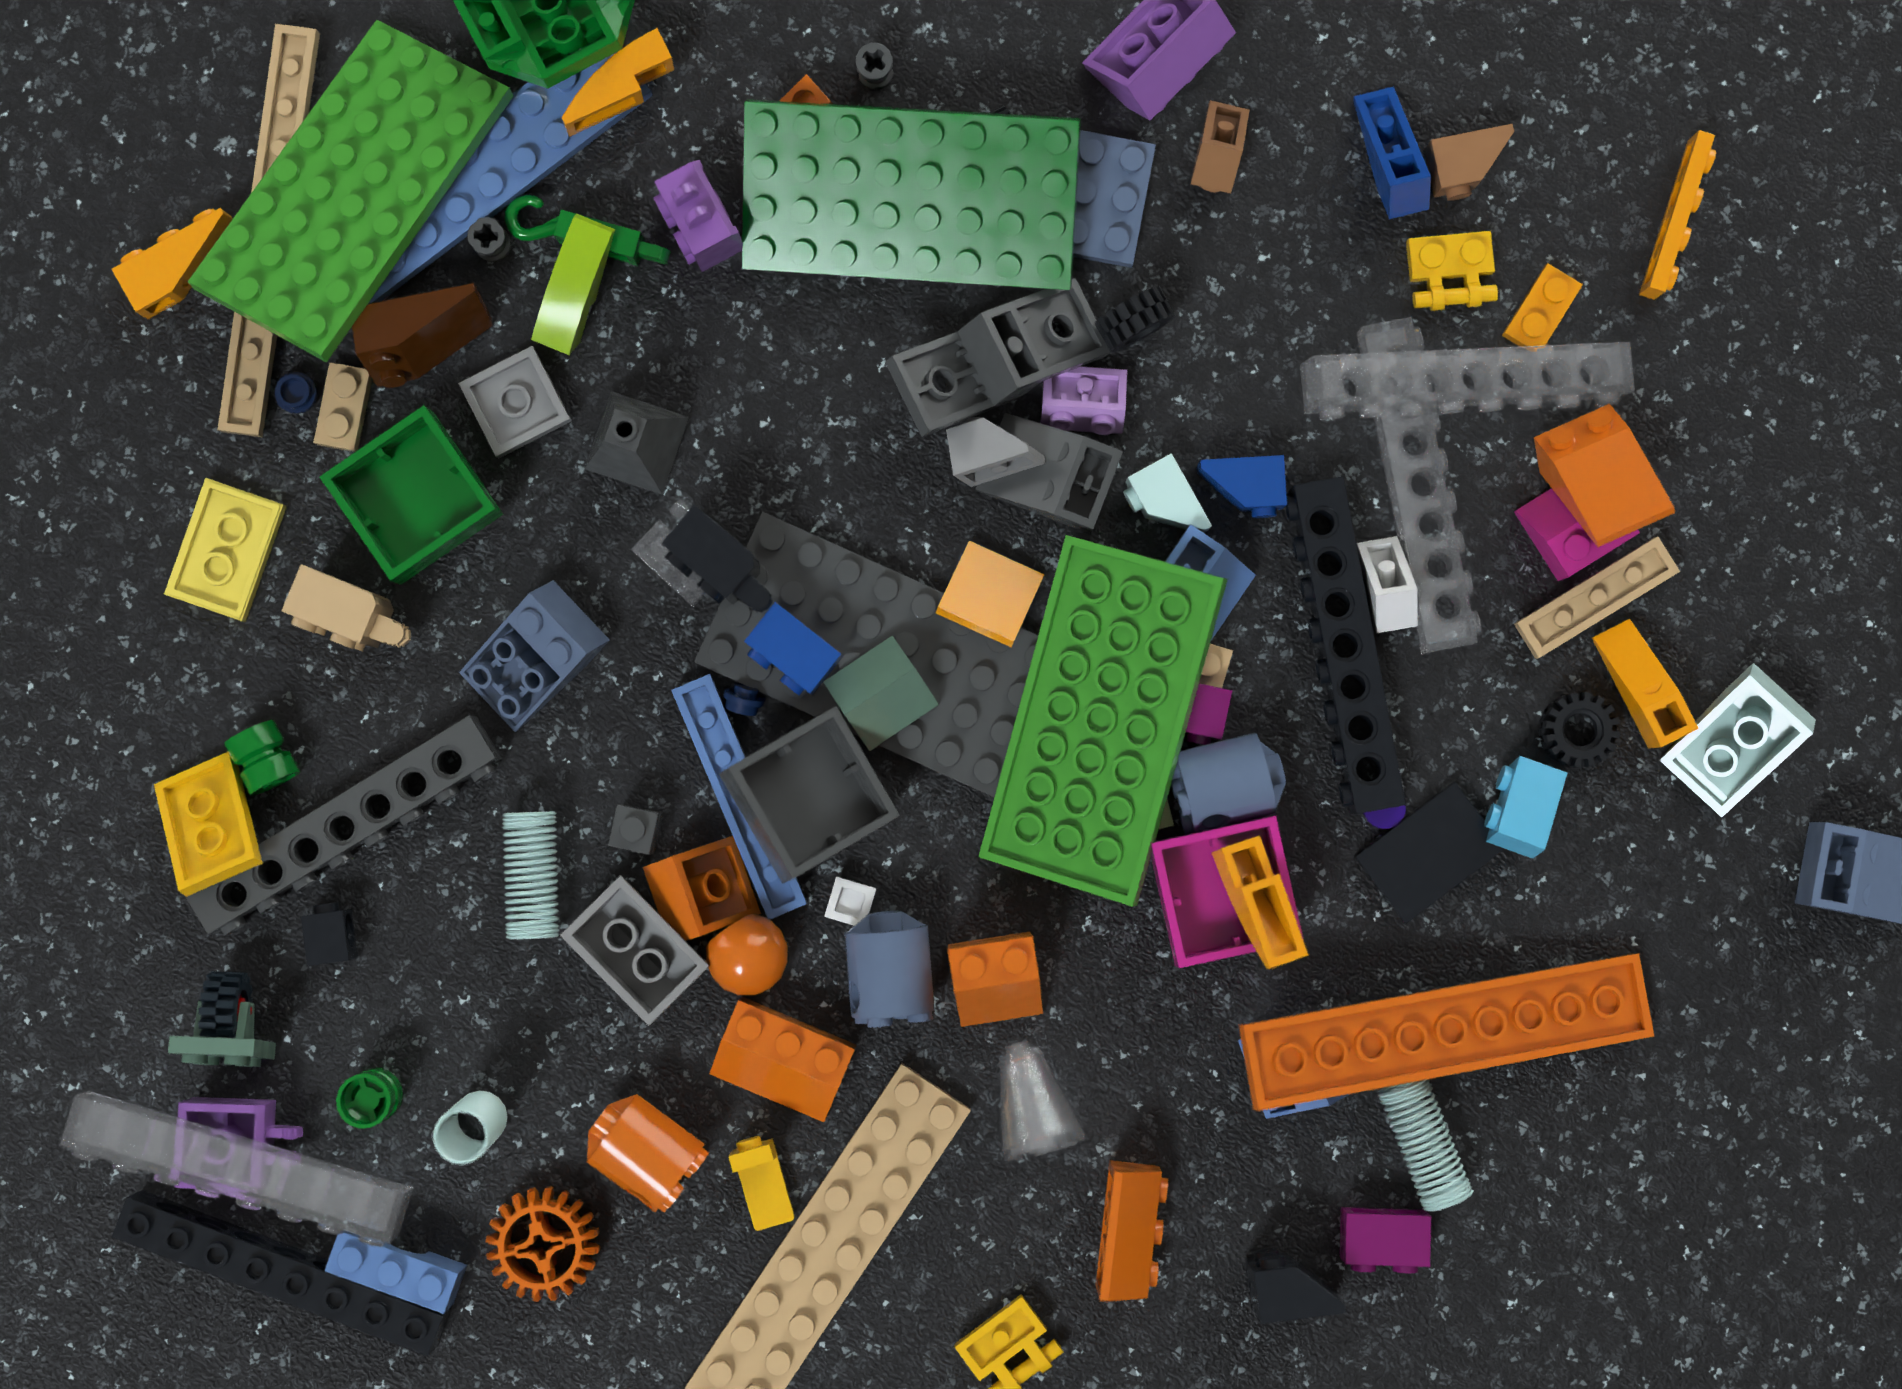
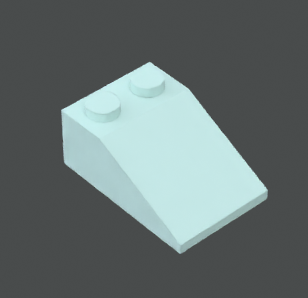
[1660,663,1816,817]

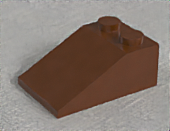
[352,283,493,388]

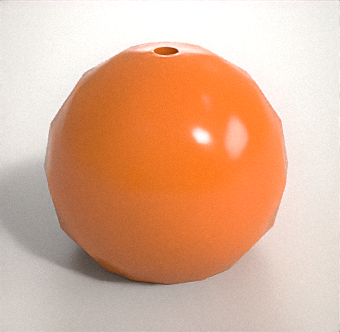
[706,913,788,996]

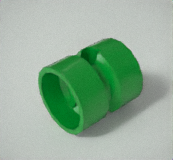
[224,720,300,796]
[336,1068,403,1129]

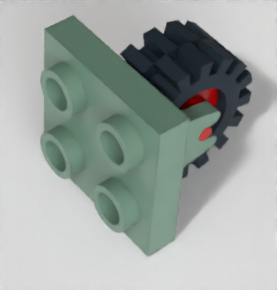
[168,971,276,1067]

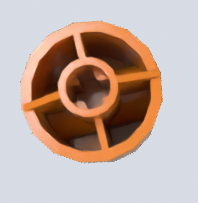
[587,1094,709,1213]

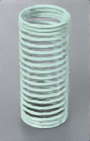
[502,811,560,939]
[1377,1079,1474,1212]
[433,1090,507,1164]

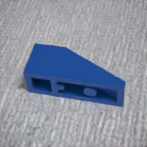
[1354,87,1431,219]

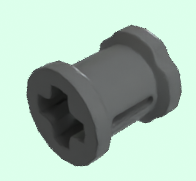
[856,43,893,90]
[467,217,511,262]

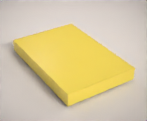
[164,478,287,622]

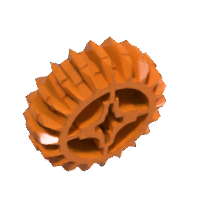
[486,1186,600,1302]

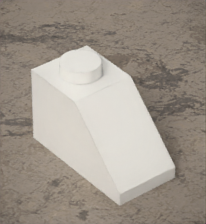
[1357,536,1418,633]

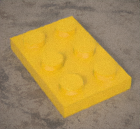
[154,752,262,897]

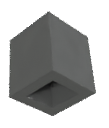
[608,805,664,855]

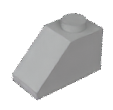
[946,417,1046,487]

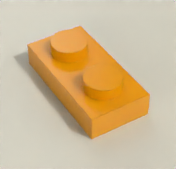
[1502,263,1583,357]

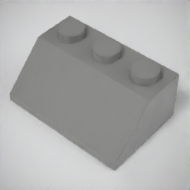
[560,876,710,1026]

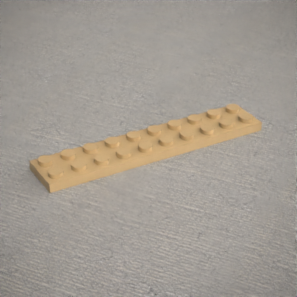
[684,1063,971,1389]

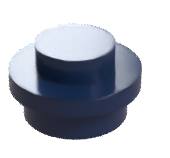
[275,372,317,414]
[723,683,765,716]

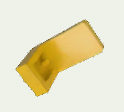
[728,1136,795,1231]

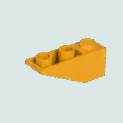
[112,208,233,319]
[1592,619,1699,749]

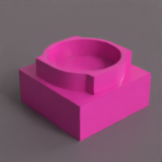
[1151,816,1304,968]

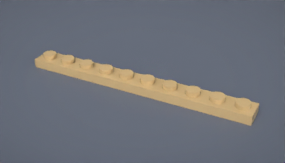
[217,24,320,438]

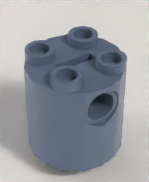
[1171,733,1286,834]
[844,911,935,1027]

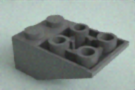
[975,413,1123,534]

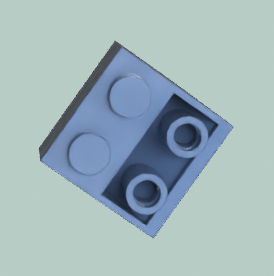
[1165,525,1256,640]

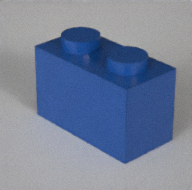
[744,602,843,696]

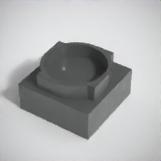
[719,706,900,884]

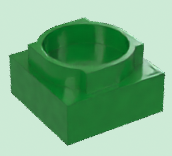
[320,405,504,585]

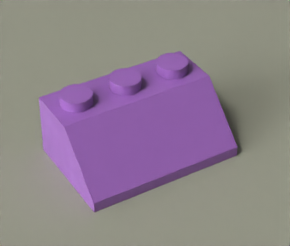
[1082,0,1236,120]

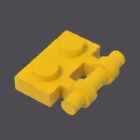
[1406,231,1498,311]
[954,1294,1064,1389]

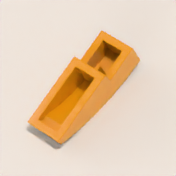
[562,28,674,137]
[1212,835,1308,969]

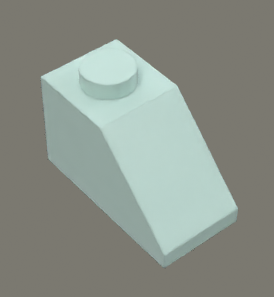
[1123,453,1212,533]

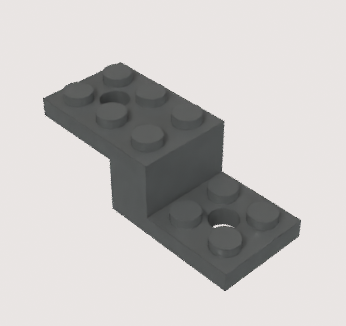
[885,278,1110,437]

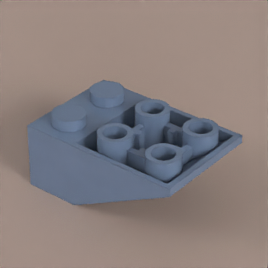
[459,580,610,732]
[1795,822,1902,924]

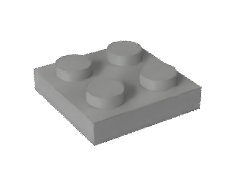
[458,346,572,459]

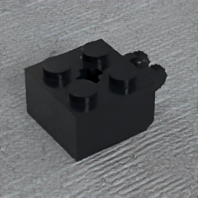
[661,505,773,613]

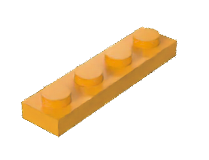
[1639,130,1716,300]

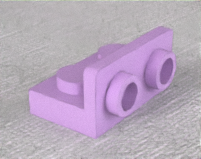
[1041,367,1127,435]

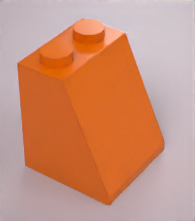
[948,931,1043,1027]

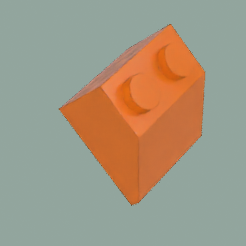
[643,836,761,941]

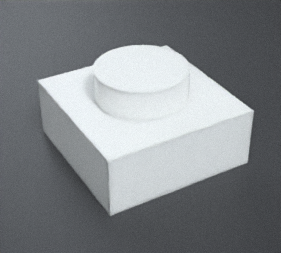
[824,876,877,926]

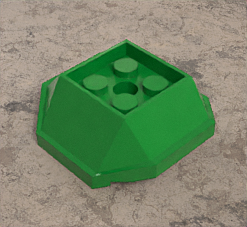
[453,0,635,89]

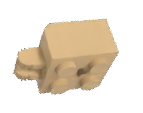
[282,564,411,652]

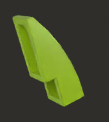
[531,214,615,355]

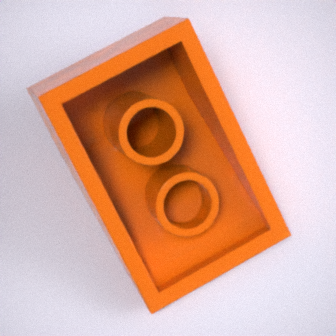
[1534,404,1675,547]

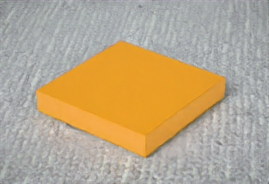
[936,541,1045,647]

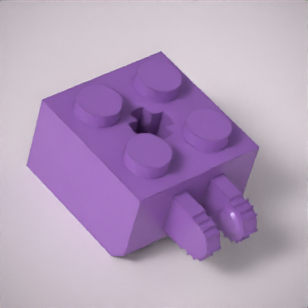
[653,160,743,272]
[175,1097,303,1190]

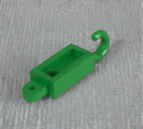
[505,195,671,266]

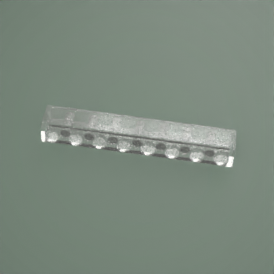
[60,1091,413,1247]

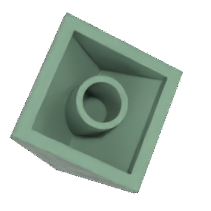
[823,636,939,751]

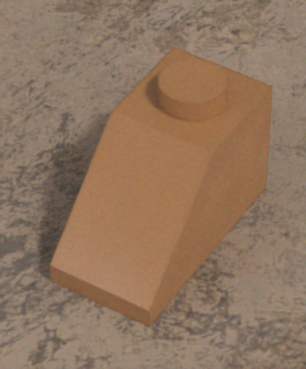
[1191,100,1250,194]
[1424,124,1514,201]

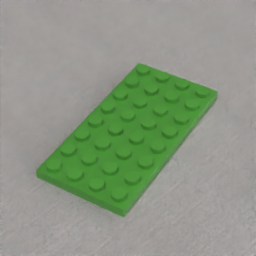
[188,20,514,363]
[978,535,1228,907]

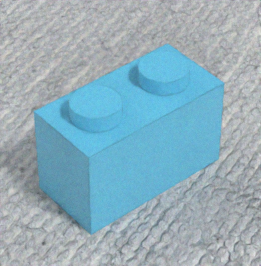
[1484,756,1567,859]

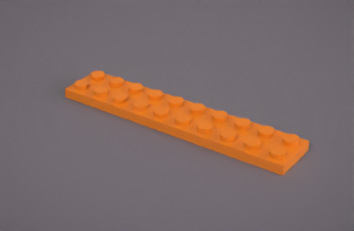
[1239,953,1654,1111]

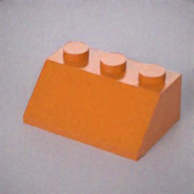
[709,997,856,1122]
[1095,1160,1168,1301]

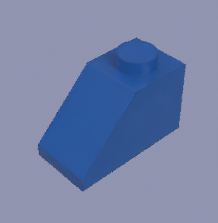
[1197,455,1287,518]

